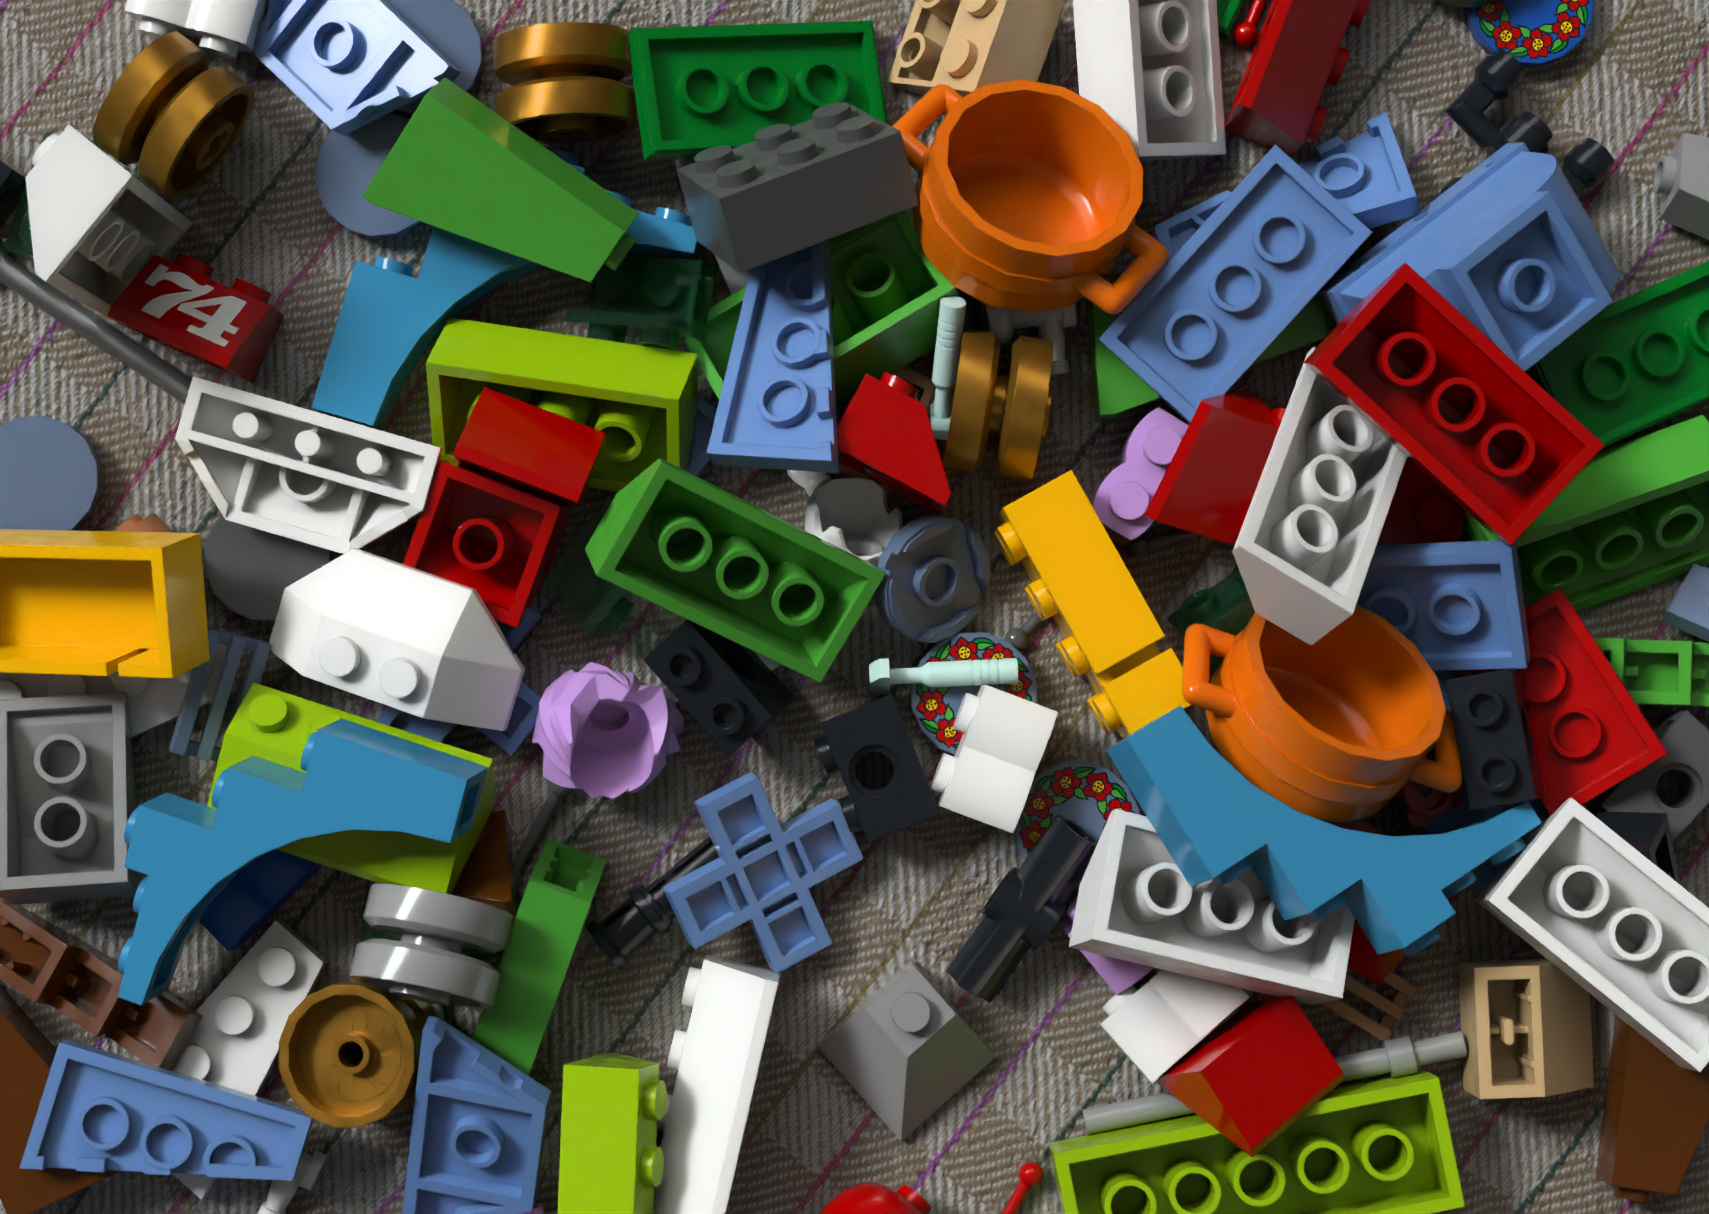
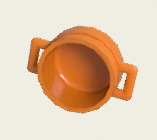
[892,79,1169,314]
[1182,604,1462,823]

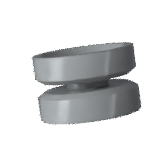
[349,884,514,1008]

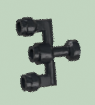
[1441,49,1615,196]

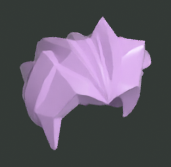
[532,662,684,799]

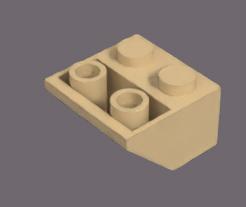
[887,0,1065,97]
[1458,959,1594,1099]

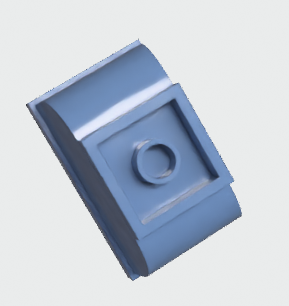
[1317,142,1621,372]

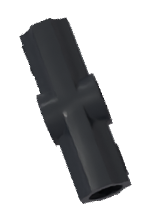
[946,814,1098,1003]

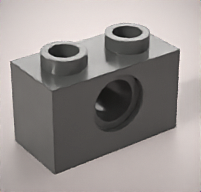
[1585,711,1709,853]

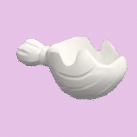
[787,470,903,566]

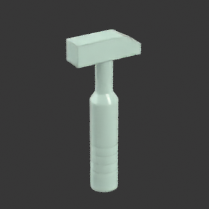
[928,296,966,440]
[869,658,1018,696]

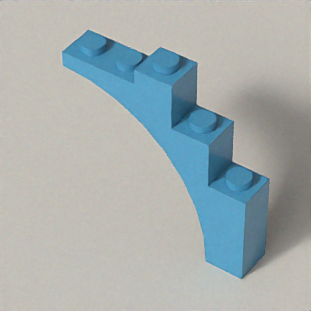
[311,147,702,431]
[1106,705,1542,956]
[118,718,488,1005]

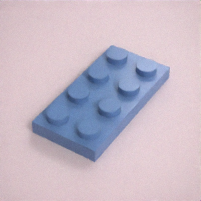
[1098,144,1372,424]

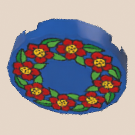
[1465,0,1594,69]

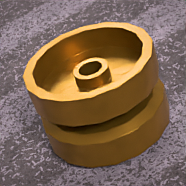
[492,22,639,143]
[93,31,255,200]
[942,327,1053,481]
[279,980,437,1128]

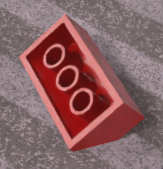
[1224,0,1370,158]
[1304,263,1604,545]

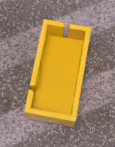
[993,470,1191,738]
[0,529,210,678]

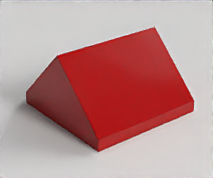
[453,387,606,509]
[1145,389,1281,545]
[1158,996,1343,1157]

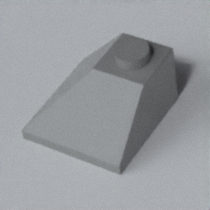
[817,960,996,1141]

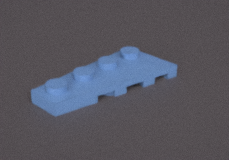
[1154,112,1420,263]
[707,239,839,473]
[19,1039,314,1181]

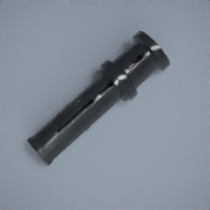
[585,837,719,971]

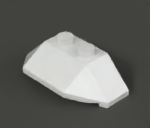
[175,377,443,554]
[269,548,525,731]

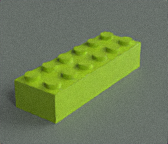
[1048,1069,1465,1214]

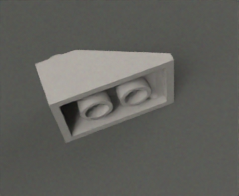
[0,692,141,905]

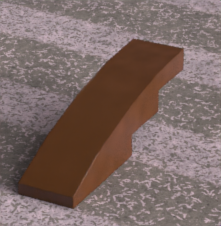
[0,896,203,1071]

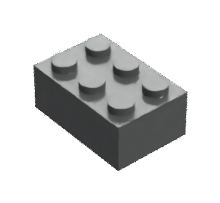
[676,102,919,273]

